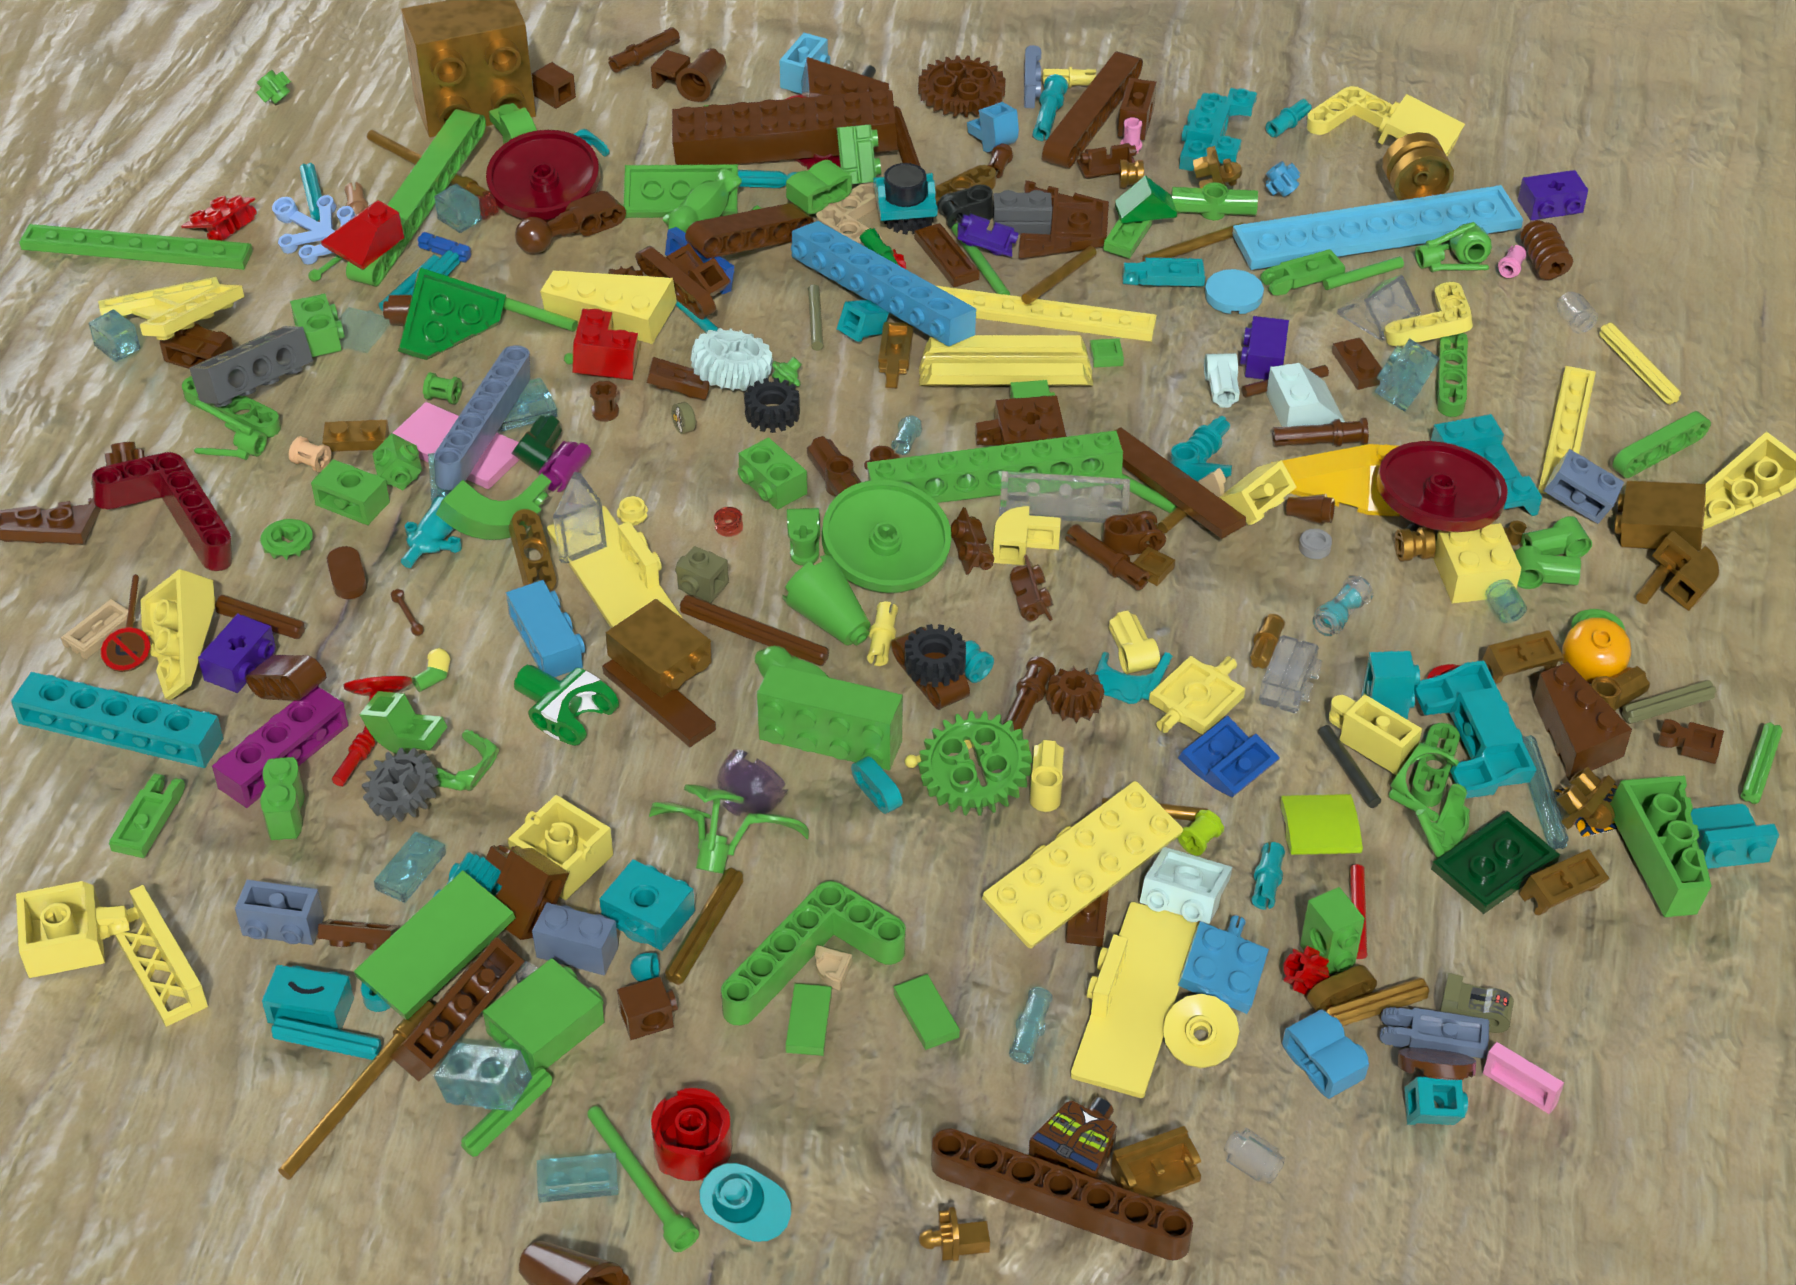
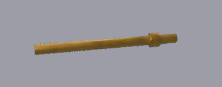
[367,130,491,202]
[278,1001,434,1180]

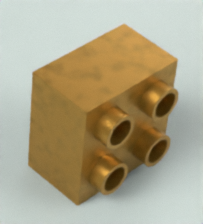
[401,0,536,138]

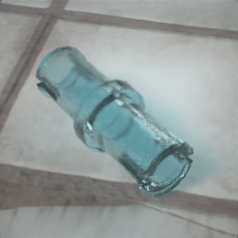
[1009,987,1053,1064]

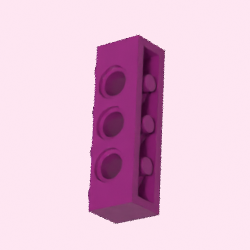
[212,686,349,808]

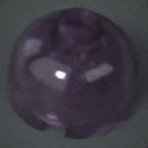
[716,749,788,816]

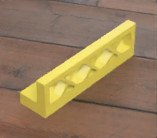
[114,885,208,1027]

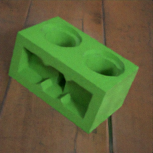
[290,293,345,357]
[738,437,807,510]

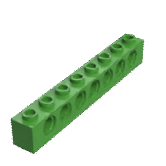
[867,431,1123,503]

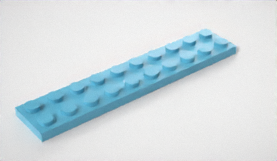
[1233,185,1523,270]

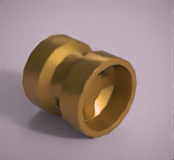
[1395,527,1436,561]

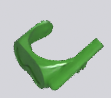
[435,729,499,791]
[1389,742,1459,822]
[1416,784,1470,858]

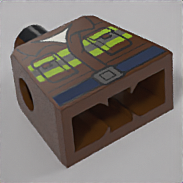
[1028,1097,1117,1180]

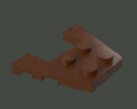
[1019,180,1109,258]

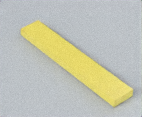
[1539,366,1596,495]

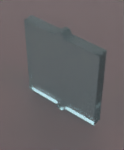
[339,307,390,353]

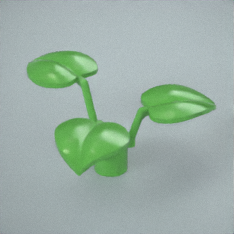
[649,784,809,874]

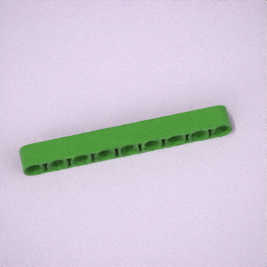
[346,109,486,287]

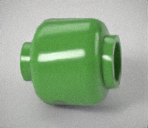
[1450,223,1492,264]

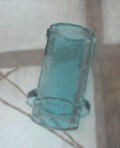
[891,416,923,455]

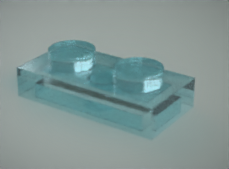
[374,832,446,903]
[537,1152,619,1203]

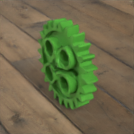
[918,711,1033,816]

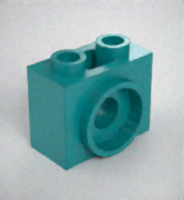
[599,859,695,951]

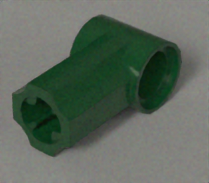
[511,415,562,472]

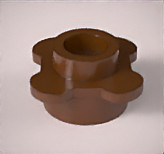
[864,446,900,470]

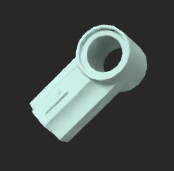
[1204,353,1240,408]

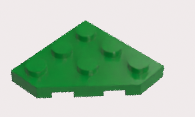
[397,267,506,360]

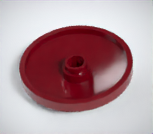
[486,130,600,220]
[1377,441,1508,532]

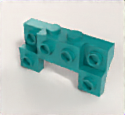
[1179,88,1257,172]
[1414,661,1537,798]

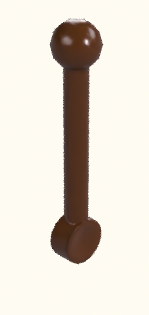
[391,589,424,636]

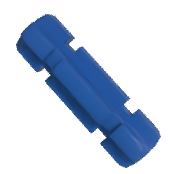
[417,232,471,262]

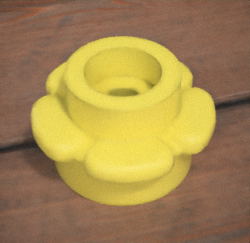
[617,496,648,526]

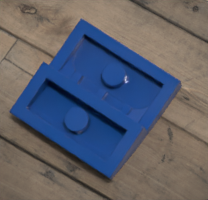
[1178,716,1280,798]

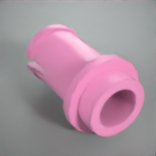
[1120,118,1142,153]
[1498,245,1527,278]

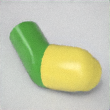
[412,648,450,692]

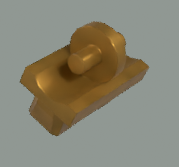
[1193,146,1243,188]
[1556,767,1616,830]

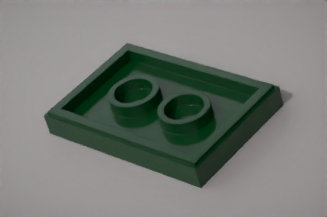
[1431,811,1560,914]

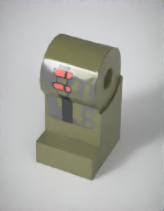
[1440,973,1514,1033]

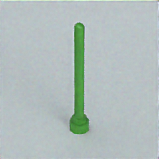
[587,1106,699,1252]

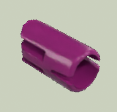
[538,441,591,492]

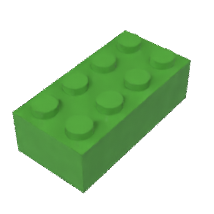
[757,664,903,771]

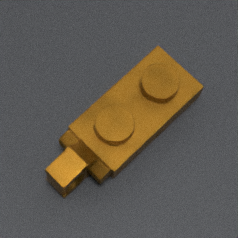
[878,322,914,388]

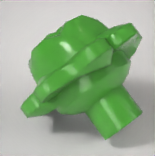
[772,357,802,387]

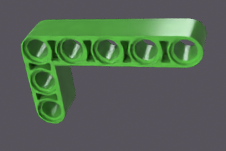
[721,881,906,1026]

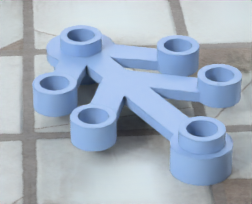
[272,195,356,265]

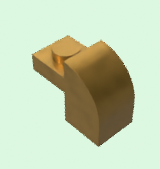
[1652,531,1719,611]

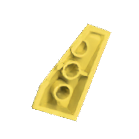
[1703,431,1796,530]

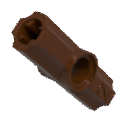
[807,436,861,497]

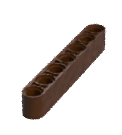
[1042,51,1143,169]
[931,1128,1193,1261]

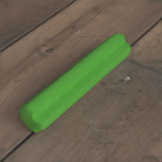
[1741,722,1783,804]
[461,1067,553,1157]

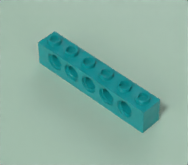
[11,672,224,768]

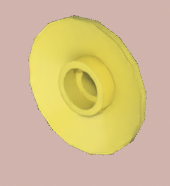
[1163,994,1239,1068]

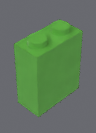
[483,958,605,1073]

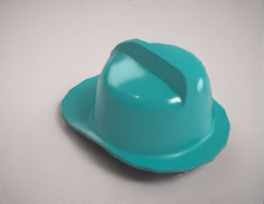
[699,1163,791,1242]

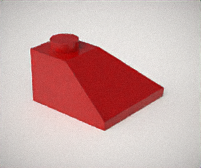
[321,200,404,270]

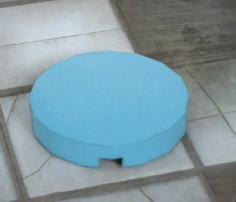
[1205,269,1264,314]

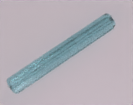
[1522,735,1569,850]

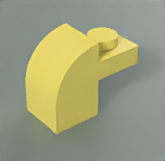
[993,506,1061,565]

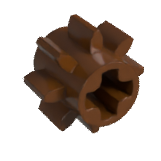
[105,442,145,466]

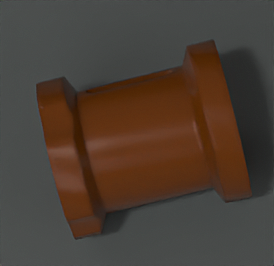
[590,381,619,422]

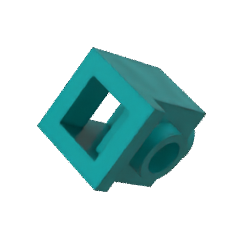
[836,300,889,342]
[1404,1077,1468,1125]

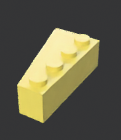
[540,270,677,344]

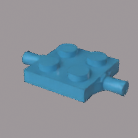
[1178,915,1269,1014]

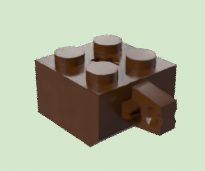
[975,395,1067,446]

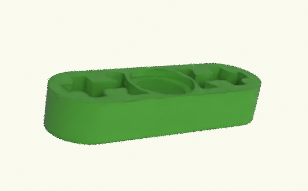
[1411,723,1460,807]

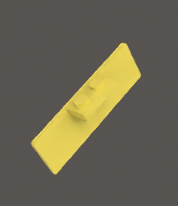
[547,506,682,628]
[982,781,1183,948]
[1071,902,1200,1098]

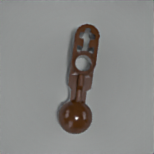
[515,191,626,254]

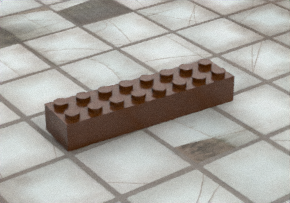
[672,90,898,165]

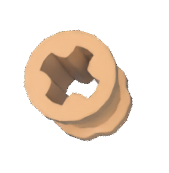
[289,436,331,472]

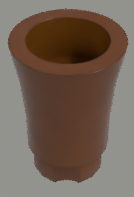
[676,48,726,102]

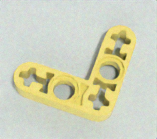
[1306,86,1393,135]
[1385,282,1473,346]

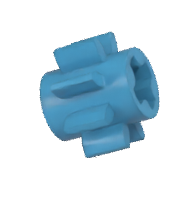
[1265,161,1300,197]

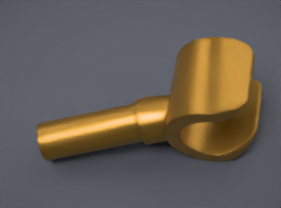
[1503,520,1527,546]

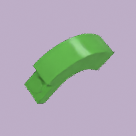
[436,473,551,540]

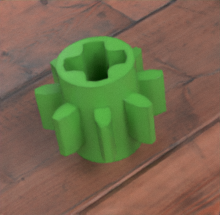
[256,70,291,104]

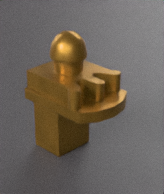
[919,1207,990,1261]

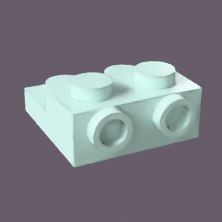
[1140,847,1232,924]

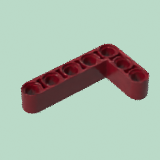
[92,452,232,571]

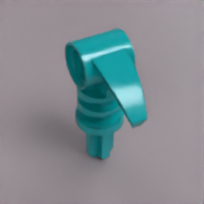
[1171,416,1232,482]

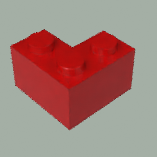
[572,308,638,380]

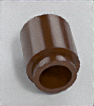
[383,295,412,325]

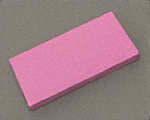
[393,402,520,489]

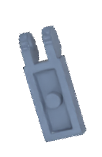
[1024,45,1041,108]
[1380,1007,1490,1059]

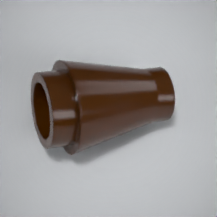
[1286,494,1335,525]

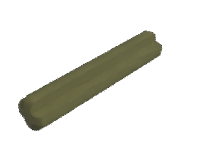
[1621,680,1716,724]

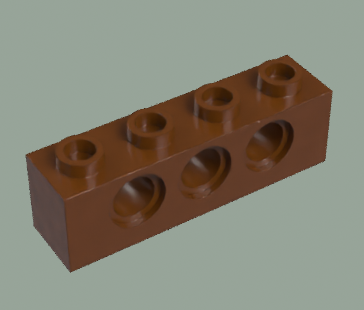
[390,936,525,1082]

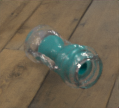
[1312,575,1374,636]

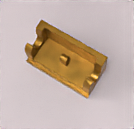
[1482,630,1564,684]
[1519,849,1610,915]
[1111,1126,1201,1199]

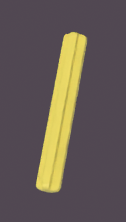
[1599,323,1681,405]

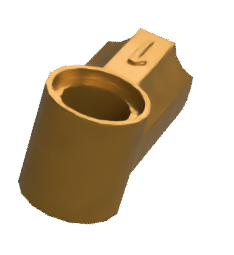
[1591,666,1650,712]

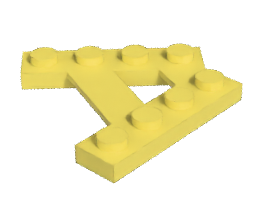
[98,277,244,340]

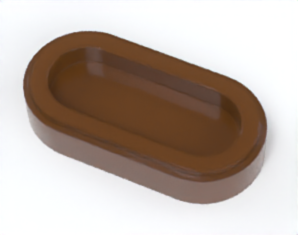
[327,546,367,599]

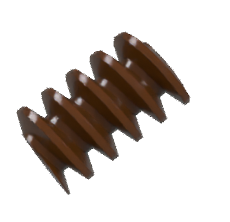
[1520,220,1573,280]

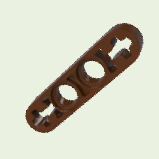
[635,246,716,319]

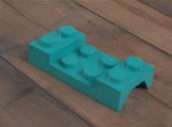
[1431,414,1542,516]

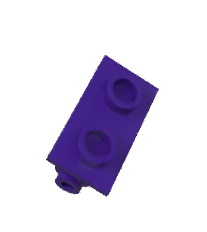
[957,214,1019,257]

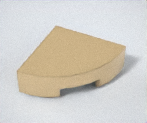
[1198,468,1226,497]
[815,945,852,991]

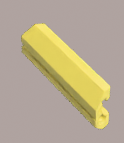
[919,335,1093,386]

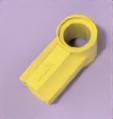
[1109,610,1160,674]
[1029,740,1064,812]

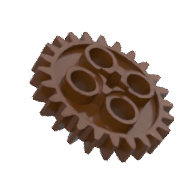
[918,55,1006,117]

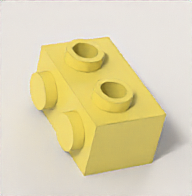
[1219,460,1296,525]

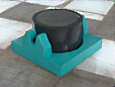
[873,163,938,221]

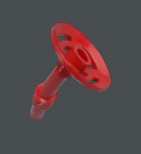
[332,676,413,786]

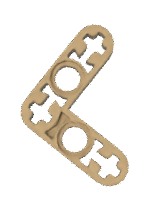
[816,182,881,246]

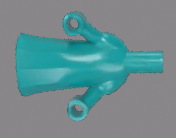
[401,496,462,568]

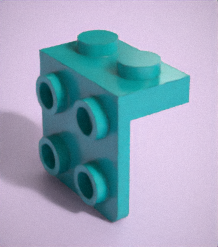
[1691,804,1779,869]

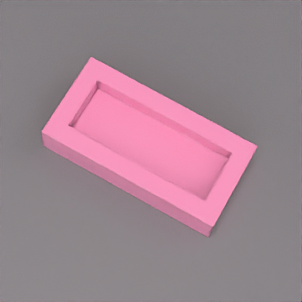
[1483,1042,1564,1114]

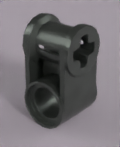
[937,184,993,228]

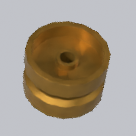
[1382,132,1454,201]

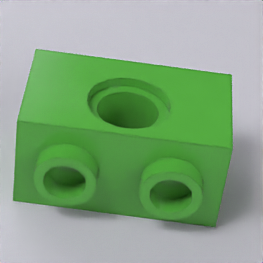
[311,459,390,525]
[1300,887,1365,975]

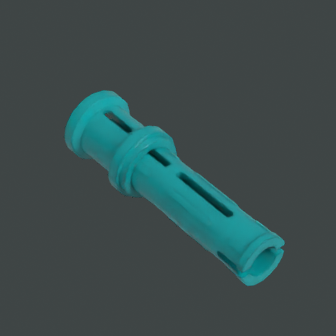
[1032,74,1068,141]

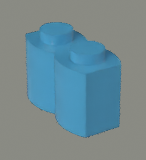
[1282,1009,1369,1099]

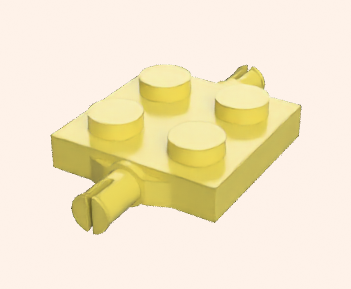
[1149,656,1245,735]

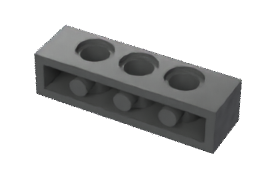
[189,326,313,407]

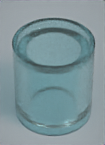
[1485,579,1527,623]

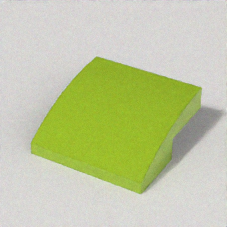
[1280,794,1363,855]

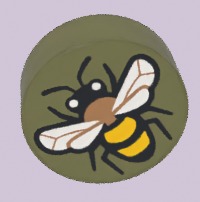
[671,402,696,434]

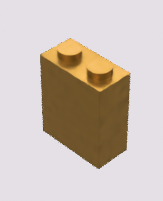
[1615,481,1706,551]
[605,599,712,698]

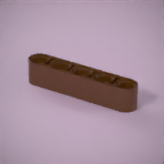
[685,203,814,258]

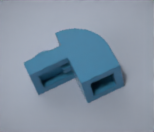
[967,102,1019,152]

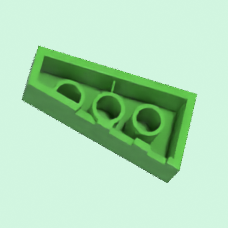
[1610,775,1712,917]

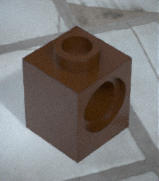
[617,977,678,1041]

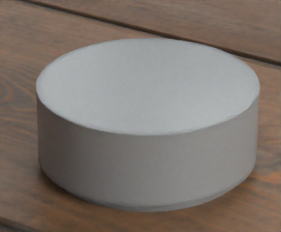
[1299,529,1332,559]

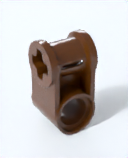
[1102,511,1166,556]

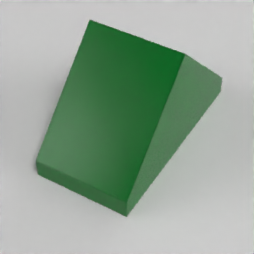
[1115,175,1177,223]

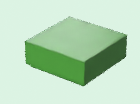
[1089,338,1124,368]

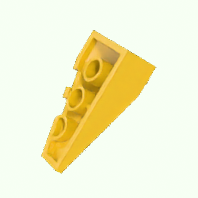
[1271,444,1400,517]

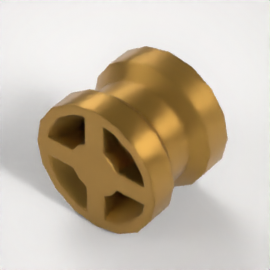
[1119,160,1144,188]

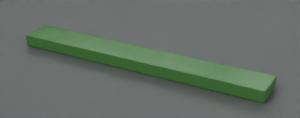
[19,224,253,270]

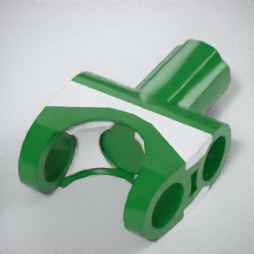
[514,664,619,746]

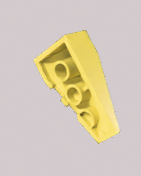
[141,569,216,700]

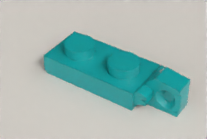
[1122,257,1205,287]

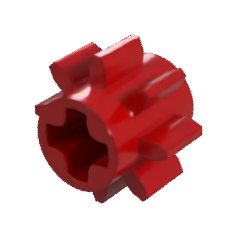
[1283,946,1329,995]

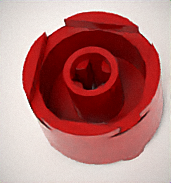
[651,1088,732,1181]

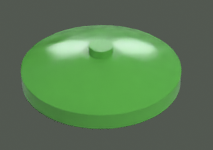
[821,480,951,593]

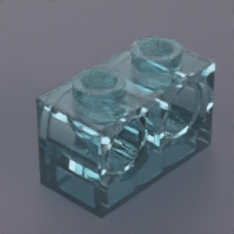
[1375,338,1440,412]
[434,1042,532,1111]

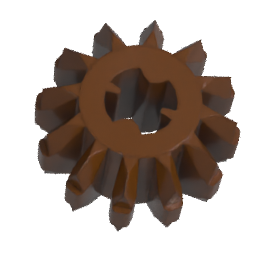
[1046,665,1104,724]

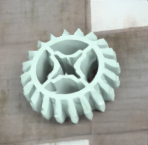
[690,328,773,391]

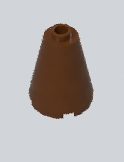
[519,1241,631,1285]

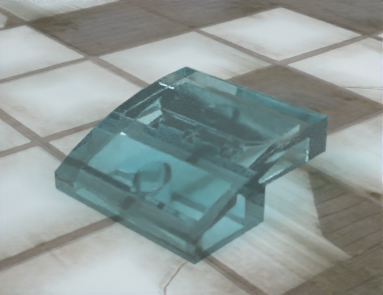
[498,377,558,432]

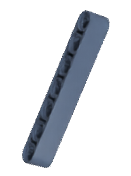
[434,345,530,490]

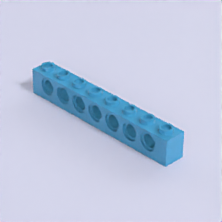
[791,221,976,347]

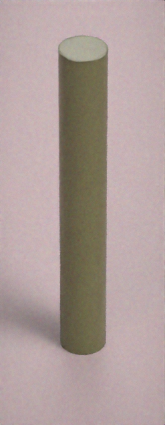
[808,285,823,351]

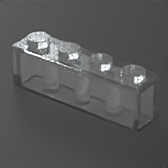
[999,471,1130,523]

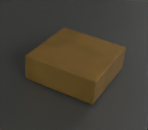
[1133,547,1175,586]

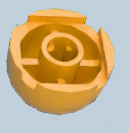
[1562,618,1631,684]

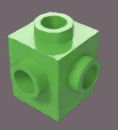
[372,433,422,490]

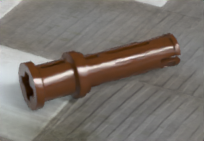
[1272,417,1369,447]
[1003,656,1056,731]

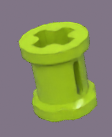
[1178,809,1224,856]

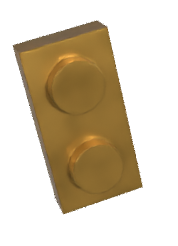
[322,420,389,452]

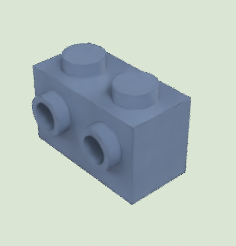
[1544,449,1624,524]
[235,880,324,945]
[532,903,618,976]

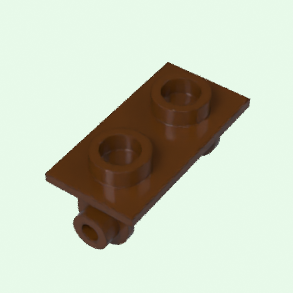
[1077,143,1137,178]
[951,507,995,575]
[1010,555,1054,621]

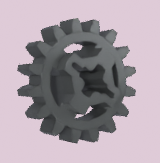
[362,748,440,822]

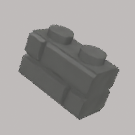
[993,190,1052,235]

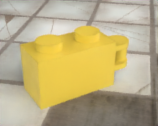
[1329,694,1422,776]

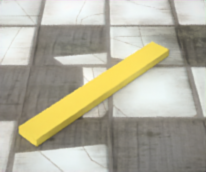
[937,286,1157,342]

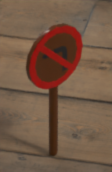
[101,574,151,672]

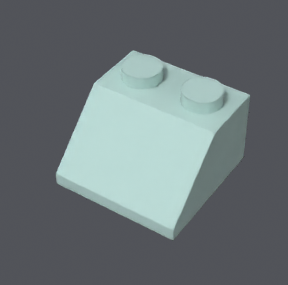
[1267,363,1345,427]

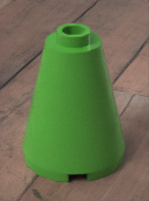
[782,555,871,646]

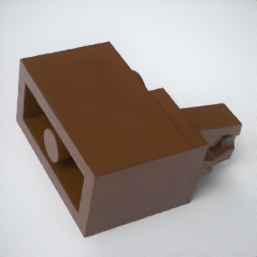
[486,845,569,940]

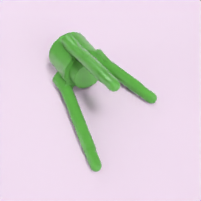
[1415,222,1489,272]
[194,400,267,460]

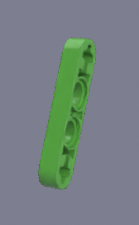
[1437,333,1468,417]
[182,376,281,438]
[1612,411,1711,478]

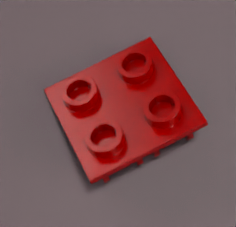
[181,195,257,241]

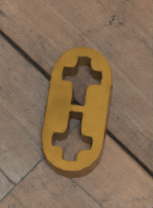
[1307,965,1377,1012]

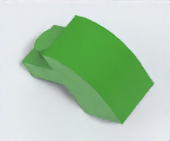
[489,103,537,144]
[359,691,448,754]

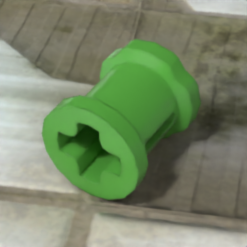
[423,372,462,405]

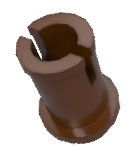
[988,143,1013,178]

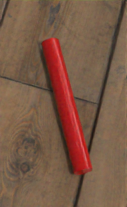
[1350,864,1368,959]

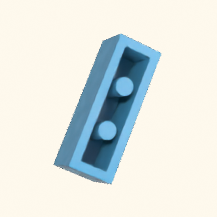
[506,580,585,677]

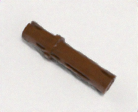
[608,27,680,73]
[1065,524,1150,590]

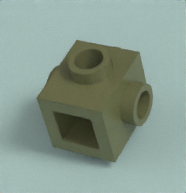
[675,546,729,603]

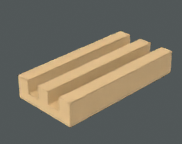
[61,599,136,660]

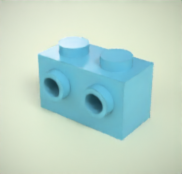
[779,33,830,94]

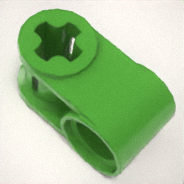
[787,508,820,566]

